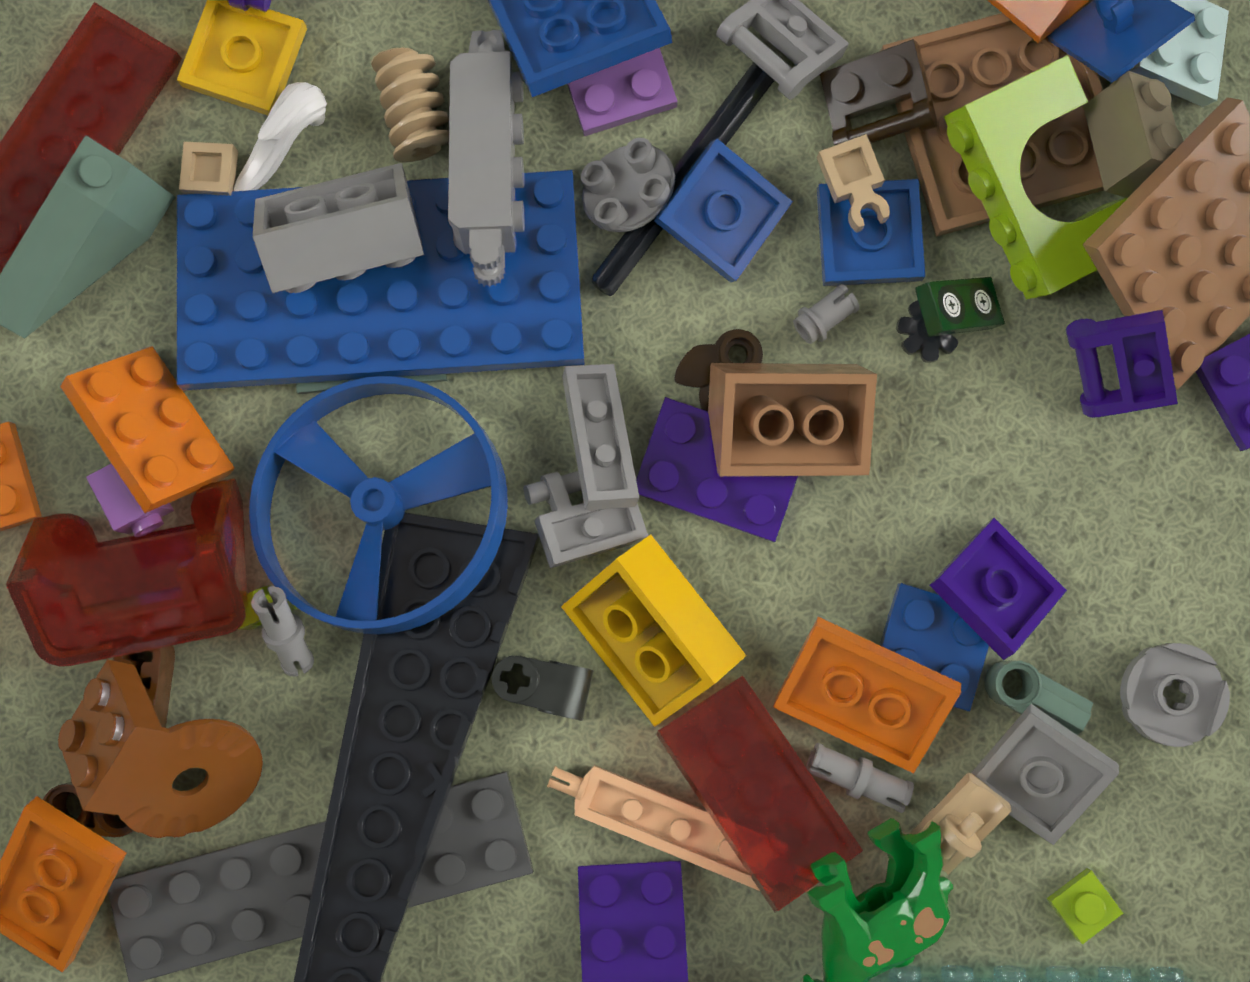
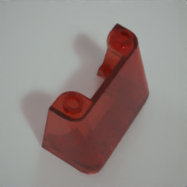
[6,478,248,667]

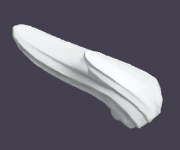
[233,82,327,191]

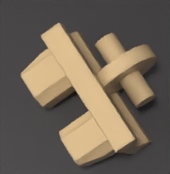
[910,773,1011,875]

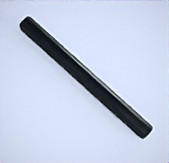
[592,62,775,296]

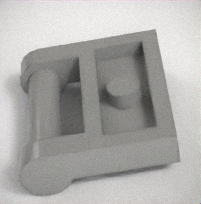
[716,0,849,100]

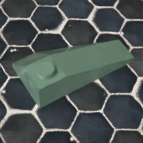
[0,135,175,339]

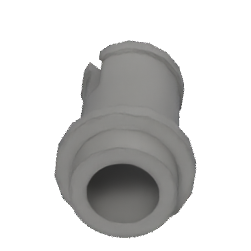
[793,284,860,344]

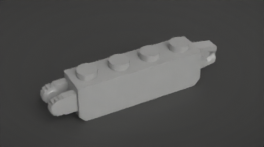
[448,30,525,287]

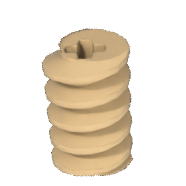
[371,47,449,163]

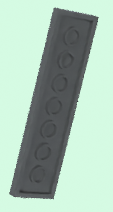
[108,771,534,982]

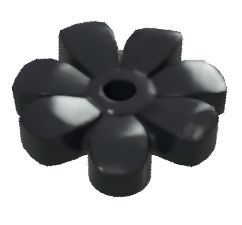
[896,300,959,363]

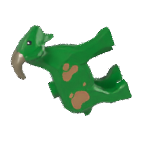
[803,818,953,982]

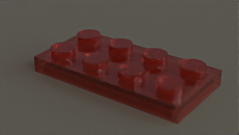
[656,675,863,913]

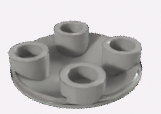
[581,138,675,232]

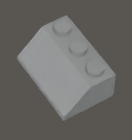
[253,163,424,293]

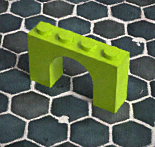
[944,55,1128,300]

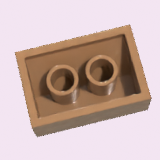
[708,363,877,476]

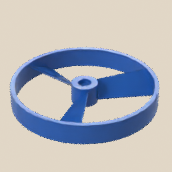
[249,376,508,634]

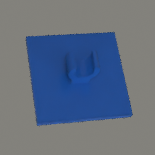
[1047,0,1195,83]

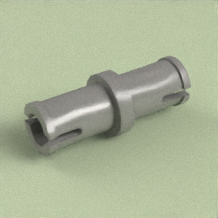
[251,586,314,677]
[805,743,914,813]

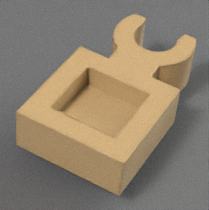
[817,134,890,233]

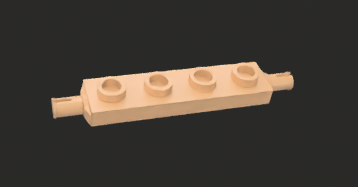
[547,765,815,894]

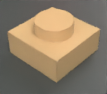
[179,142,238,196]

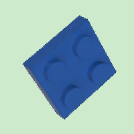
[654,139,793,282]
[817,179,926,286]
[880,583,989,712]

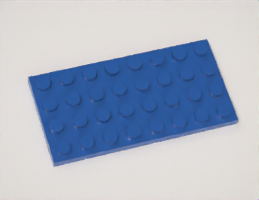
[177,170,585,391]

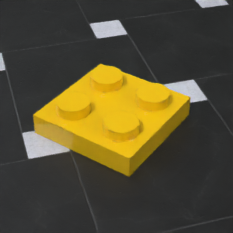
[177,0,307,116]

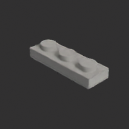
[562,364,639,510]

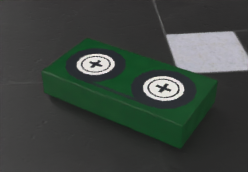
[915,277,1005,337]

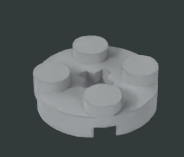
[1120,643,1230,747]

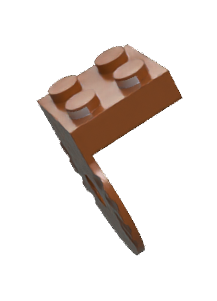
[58,659,263,838]

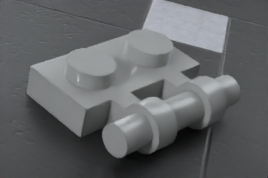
[523,471,648,569]

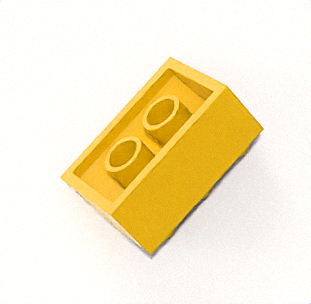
[561,534,747,727]

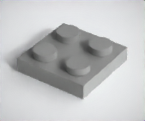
[971,704,1119,845]

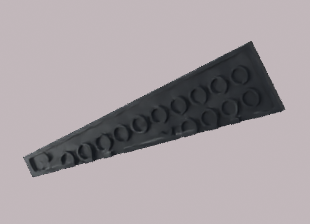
[294,512,540,982]

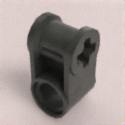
[492,656,594,721]

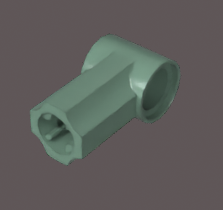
[984,660,1093,736]

